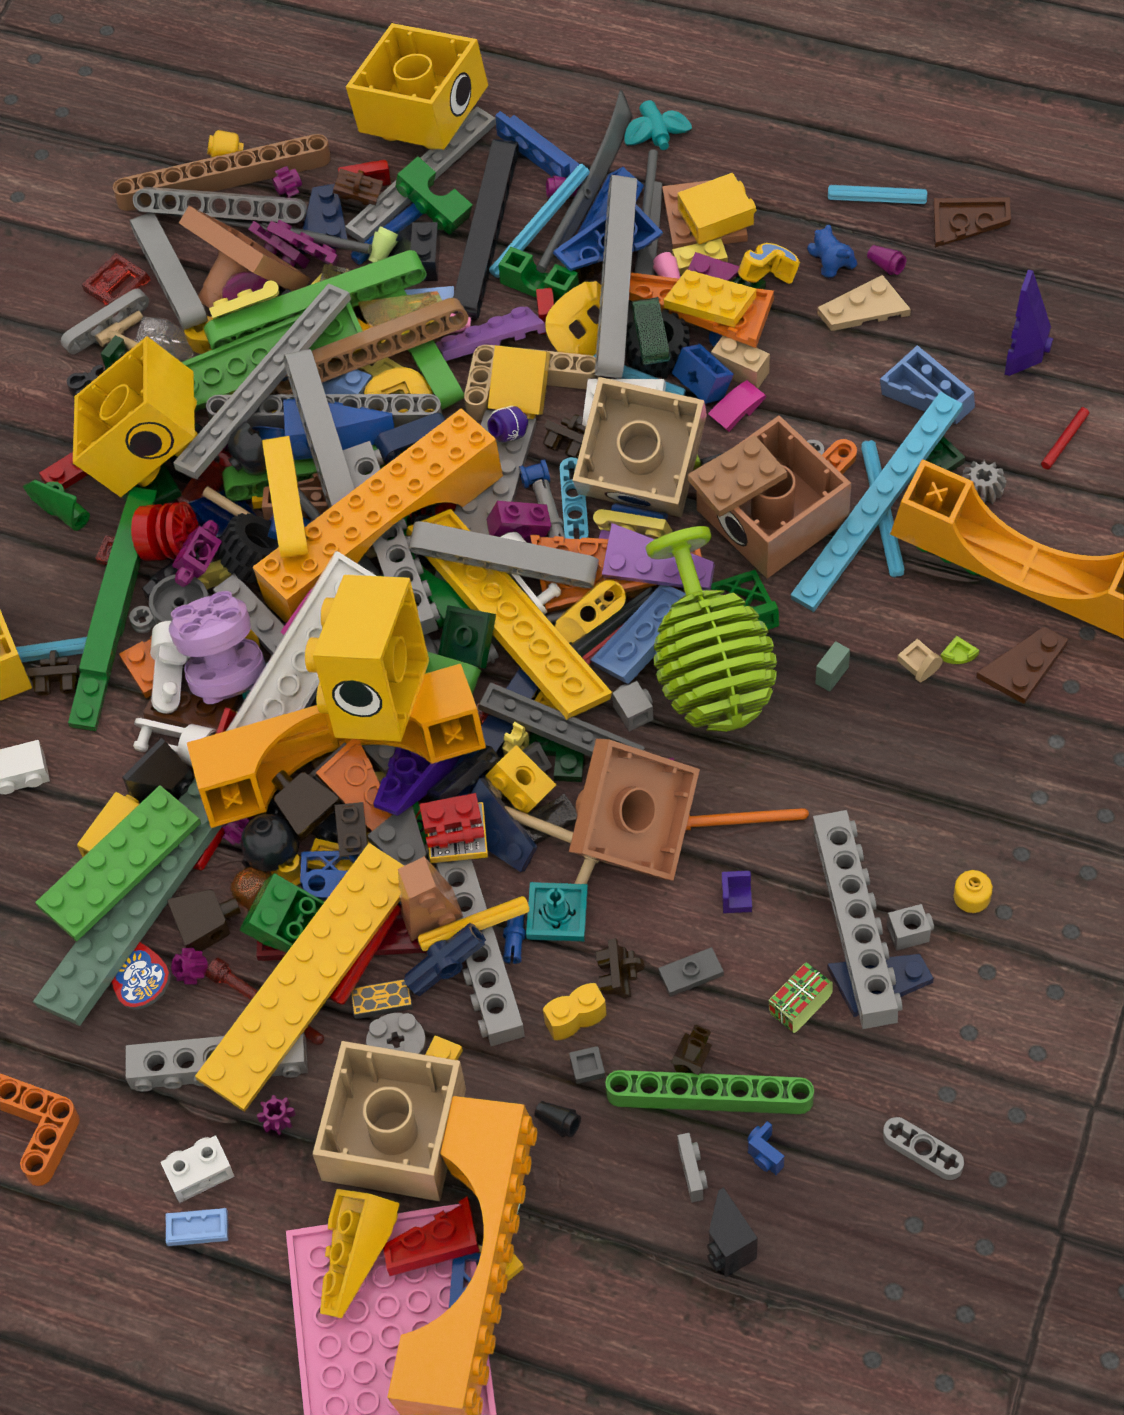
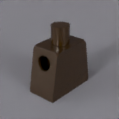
[272,770,341,842]
[167,890,241,951]

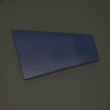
[298,184,348,254]
[471,778,538,872]
[827,954,934,1017]

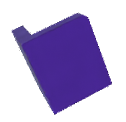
[722,871,752,913]

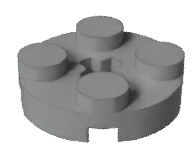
[366,1013,426,1054]

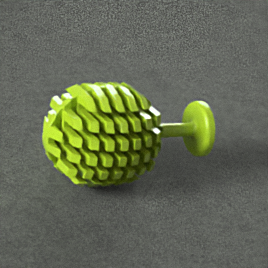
[645,526,777,732]

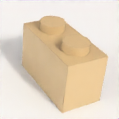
[711,336,770,389]

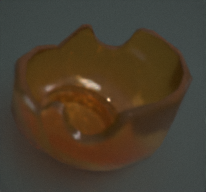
[230,867,271,910]

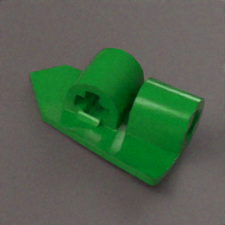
[22,480,90,531]

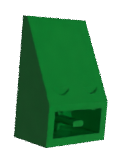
[239,873,324,953]

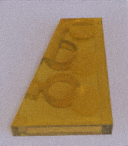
[358,291,442,344]

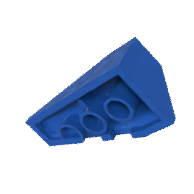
[553,204,663,271]

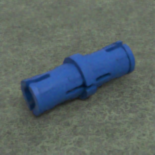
[503,914,526,964]

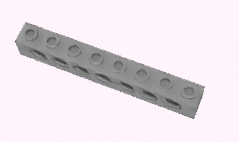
[343,441,440,635]
[813,810,903,1029]
[424,844,525,1046]

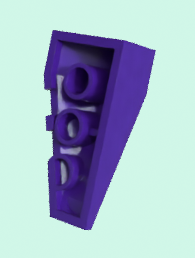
[1004,270,1054,376]
[373,747,462,816]

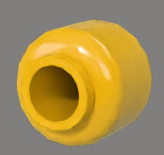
[207,130,244,158]
[953,870,993,913]

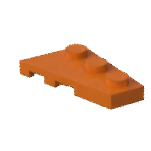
[315,739,393,832]

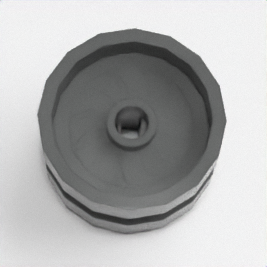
[149,575,209,625]

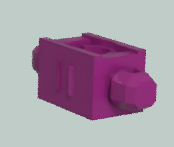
[172,520,222,587]

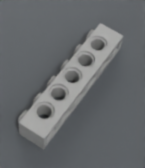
[126,1032,308,1092]

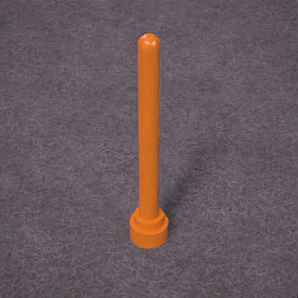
[685,808,809,831]

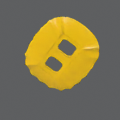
[545,281,601,356]
[364,367,435,413]

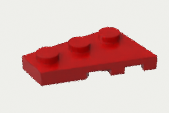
[383,1196,480,1276]

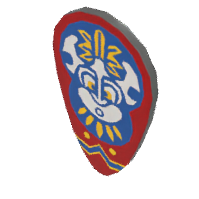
[112,942,171,1010]

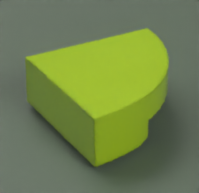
[940,636,979,664]

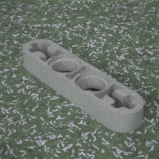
[61,288,149,354]

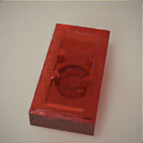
[177,461,226,515]

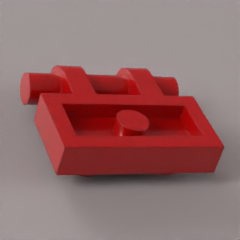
[420,793,485,849]

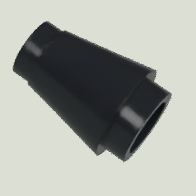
[534,1101,581,1138]

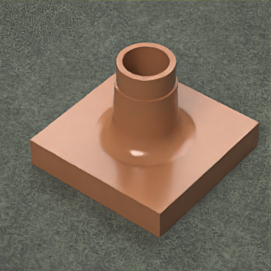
[179,206,311,308]
[569,739,700,881]

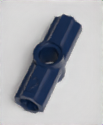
[404,923,486,996]

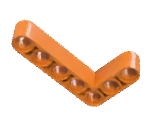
[0,1074,80,1186]

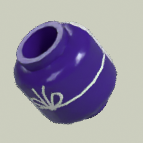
[487,406,528,443]

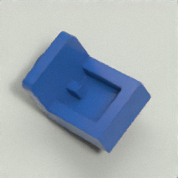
[747,1121,784,1175]

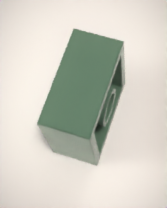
[815,641,850,692]

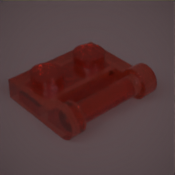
[82,253,150,306]

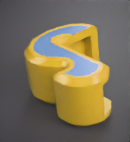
[738,243,800,284]

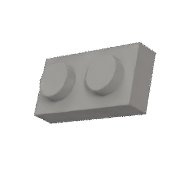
[677,1133,708,1202]

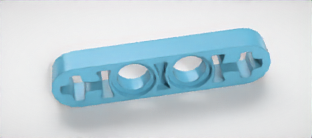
[560,457,589,539]

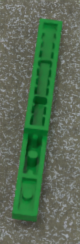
[68,487,158,731]

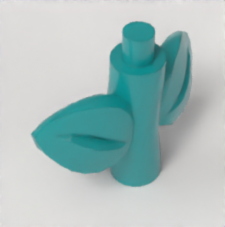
[625,100,692,150]

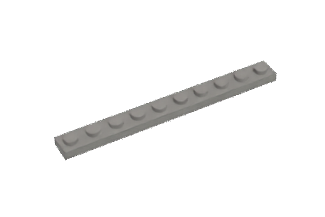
[173,283,351,479]
[213,574,396,775]

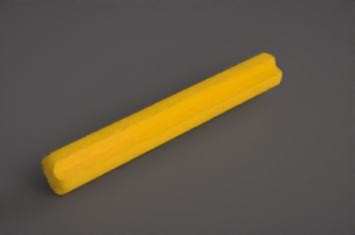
[418,896,529,951]

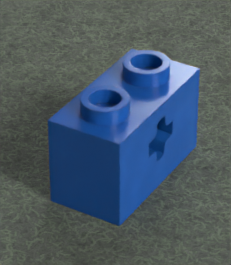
[672,344,734,403]

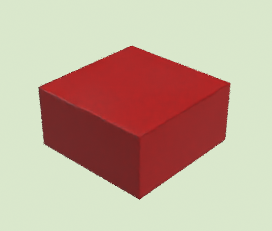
[536,288,554,334]

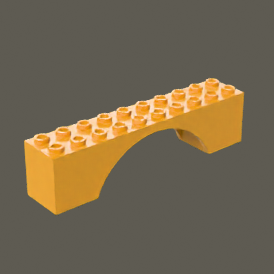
[253,409,503,623]
[890,459,1124,639]
[187,664,486,828]
[387,1096,537,1415]

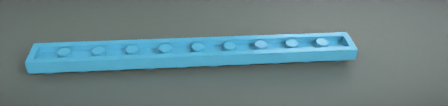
[791,392,963,612]

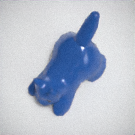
[807,225,857,278]

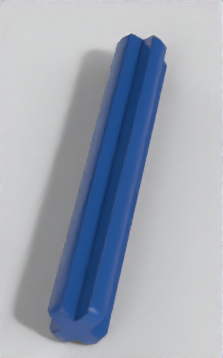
[351,203,423,265]

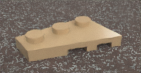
[817,275,911,331]

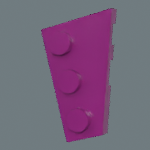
[266,220,339,268]

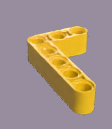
[262,436,308,558]

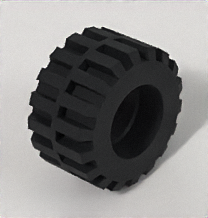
[625,309,690,379]
[216,513,279,584]

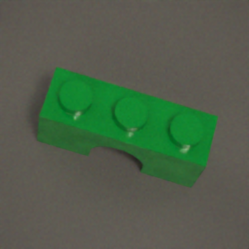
[395,156,473,235]
[498,246,579,304]

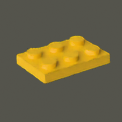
[664,269,756,327]

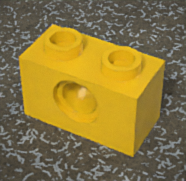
[486,745,556,814]

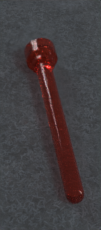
[205,957,324,1045]

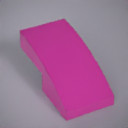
[708,380,766,432]

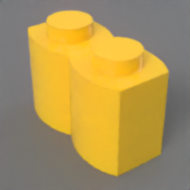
[543,983,606,1040]

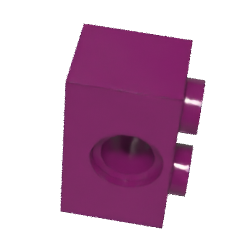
[486,500,552,544]

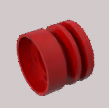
[131,502,198,561]

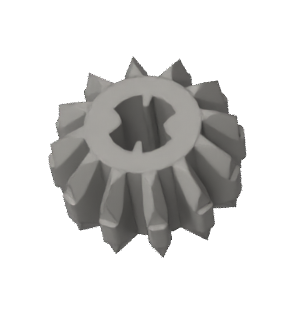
[962,459,1006,505]

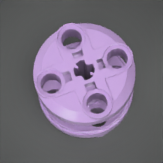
[169,591,266,704]

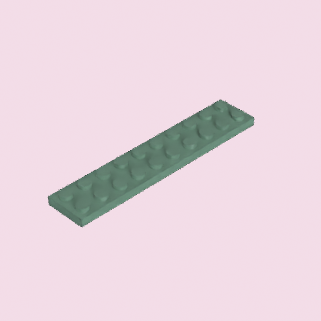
[33,778,221,1026]

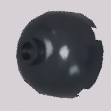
[228,422,267,476]
[240,813,300,871]

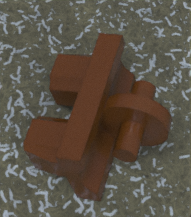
[333,169,383,206]

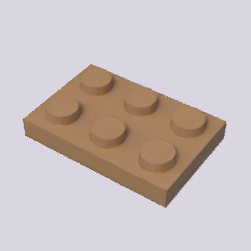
[688,435,787,517]

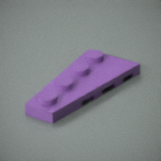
[435,307,546,361]
[602,523,715,590]

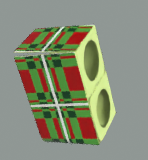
[769,962,833,1033]

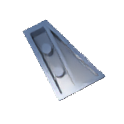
[880,345,975,424]

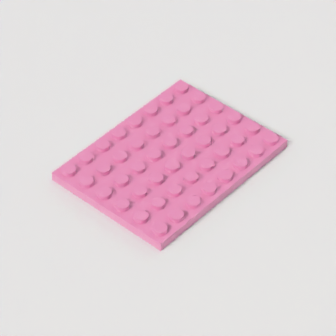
[286,1204,497,1415]

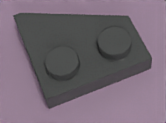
[367,806,428,866]

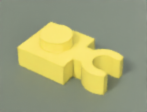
[502,722,529,756]

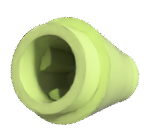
[368,226,398,262]

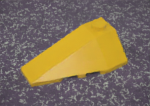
[320,1189,400,1318]

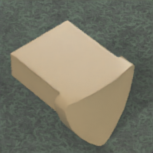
[897,639,943,682]

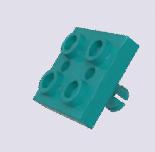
[526,882,588,942]

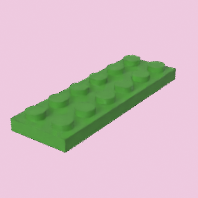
[35,785,201,942]

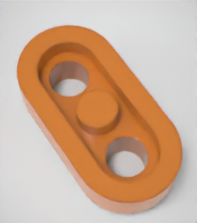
[822,439,857,475]

